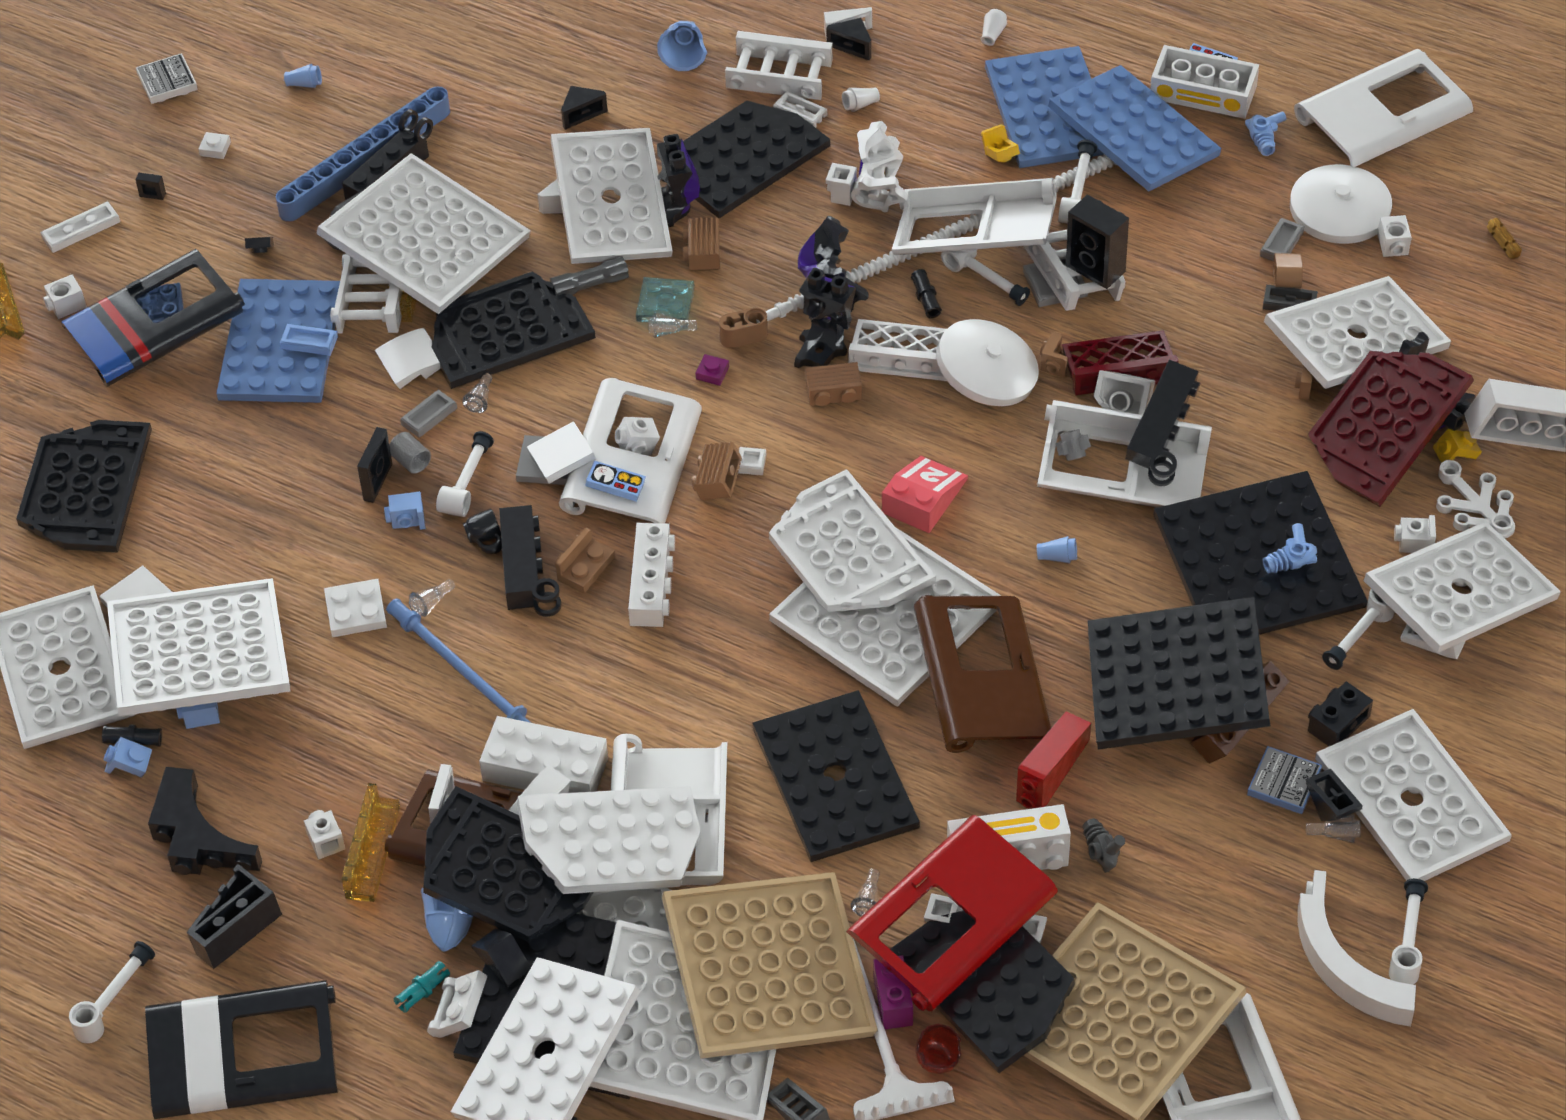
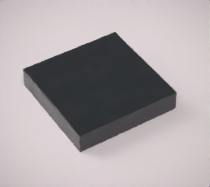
[357,427,393,503]

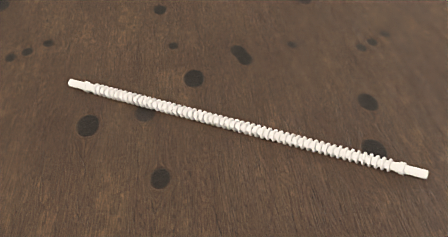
[756,154,1117,323]

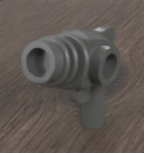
[1082,818,1125,873]

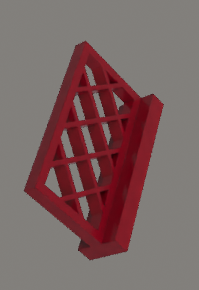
[1062,330,1179,396]

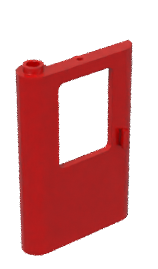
[846,815,1058,1012]

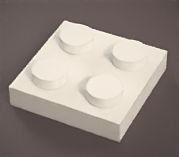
[324,579,387,637]

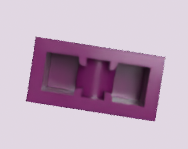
[873,955,913,1030]

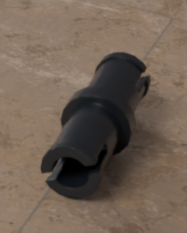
[911,269,942,318]
[102,725,162,746]

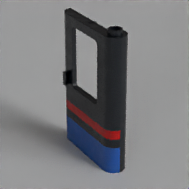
[61,249,245,387]

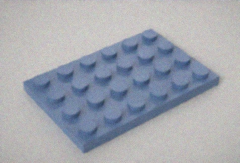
[985,46,1104,168]
[1048,65,1222,192]
[216,279,340,403]

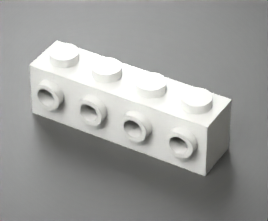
[628,523,675,627]

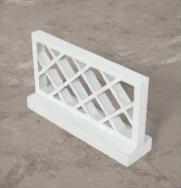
[848,319,947,381]

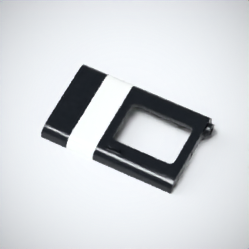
[145,980,338,1119]

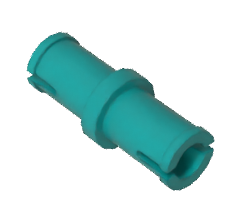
[393,961,450,1013]

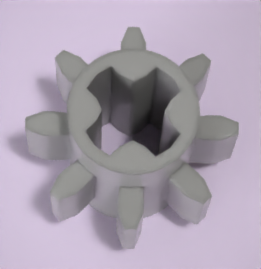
[1055,429,1091,461]

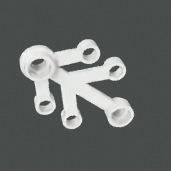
[1436,460,1515,538]

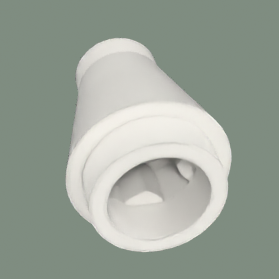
[981,9,1007,46]
[842,87,880,112]

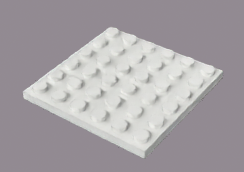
[317,153,531,314]
[769,528,1001,707]
[107,578,290,716]
[589,920,776,1120]

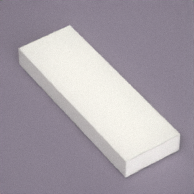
[40,201,120,253]

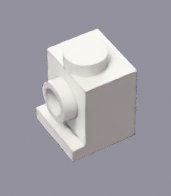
[826,163,857,206]
[1394,515,1436,553]
[304,810,345,860]

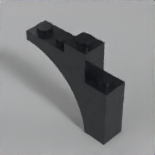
[148,767,262,875]

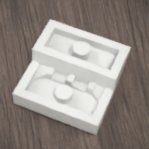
[375,328,446,389]

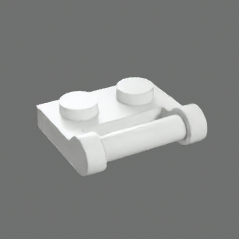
[427,970,487,1038]

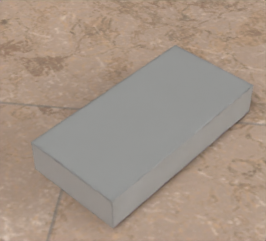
[1260,218,1304,261]
[400,389,457,438]

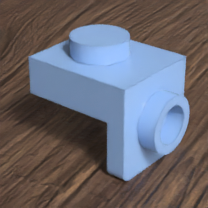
[103,737,152,778]

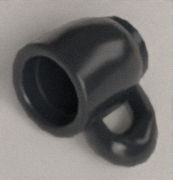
[463,508,502,554]

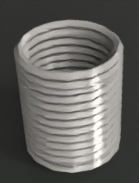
[389,432,431,474]

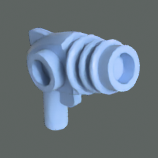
[1245,111,1286,156]
[1263,523,1317,573]

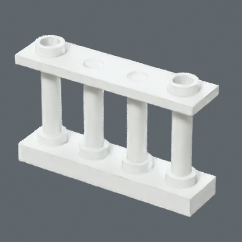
[725,31,833,100]
[1024,230,1126,311]
[330,254,406,333]

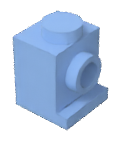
[384,491,425,530]

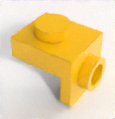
[981,124,1020,162]
[1433,429,1482,463]

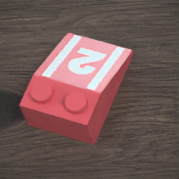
[882,456,968,533]

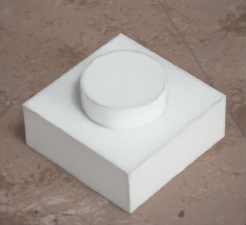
[199,132,231,159]

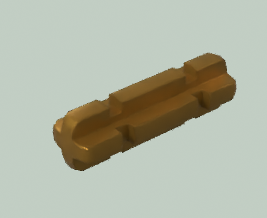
[1487,218,1522,259]

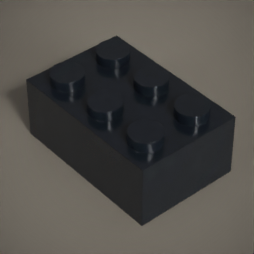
[1066,194,1129,289]

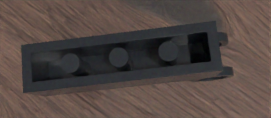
[342,109,433,200]
[1125,359,1201,486]
[499,505,561,617]

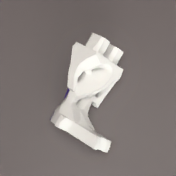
[851,121,907,212]

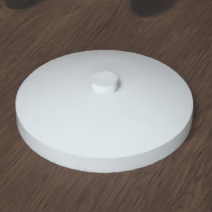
[1290,164,1392,244]
[936,319,1039,406]

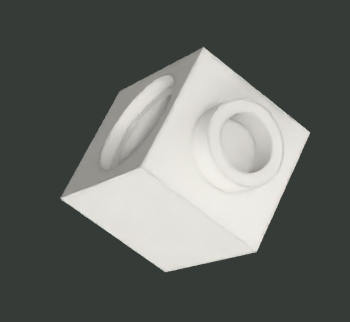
[1378,215,1412,257]
[43,275,87,319]

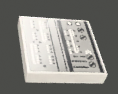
[136,53,198,104]

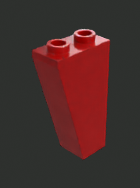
[1016,711,1091,809]

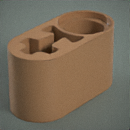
[1273,253,1303,288]
[719,308,768,348]

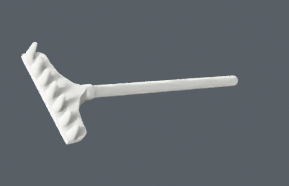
[853,938,955,1120]

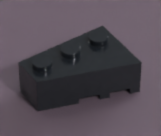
[187,864,282,969]

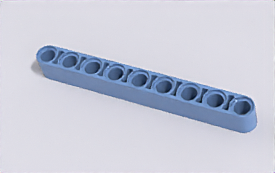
[276,86,450,221]

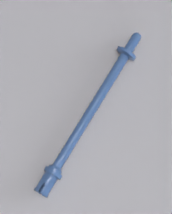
[386,598,531,723]

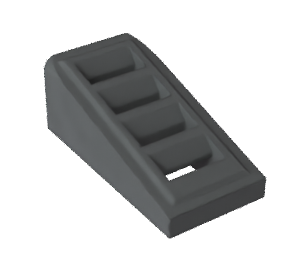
[767,1077,830,1120]

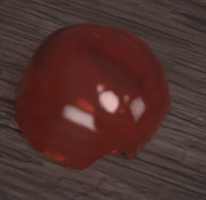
[915,1023,962,1074]

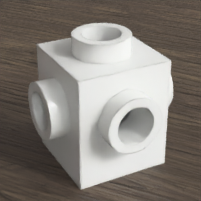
[615,417,660,455]

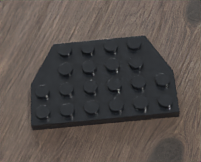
[683,101,830,218]
[431,272,596,389]
[16,420,152,553]
[423,786,594,942]
[890,910,1075,1073]

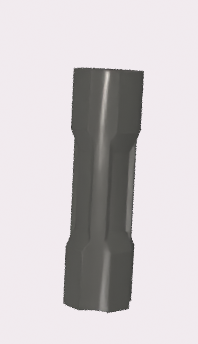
[549,256,629,296]

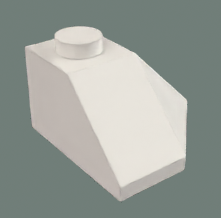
[1094,370,1155,415]

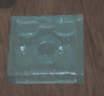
[636,277,695,325]

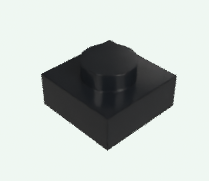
[135,172,166,200]
[245,237,274,253]

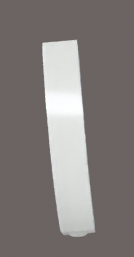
[1298,870,1416,1027]

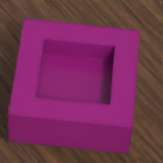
[695,354,729,386]

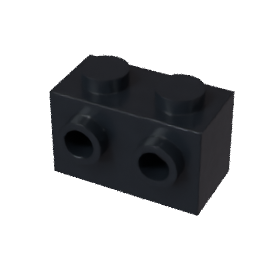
[1308,681,1373,746]

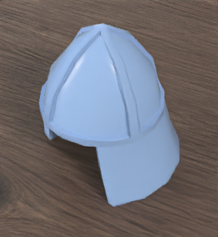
[657,21,707,71]
[421,888,473,952]

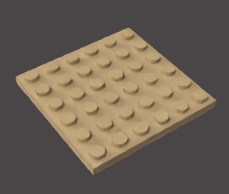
[662,872,878,1059]
[1024,902,1246,1120]

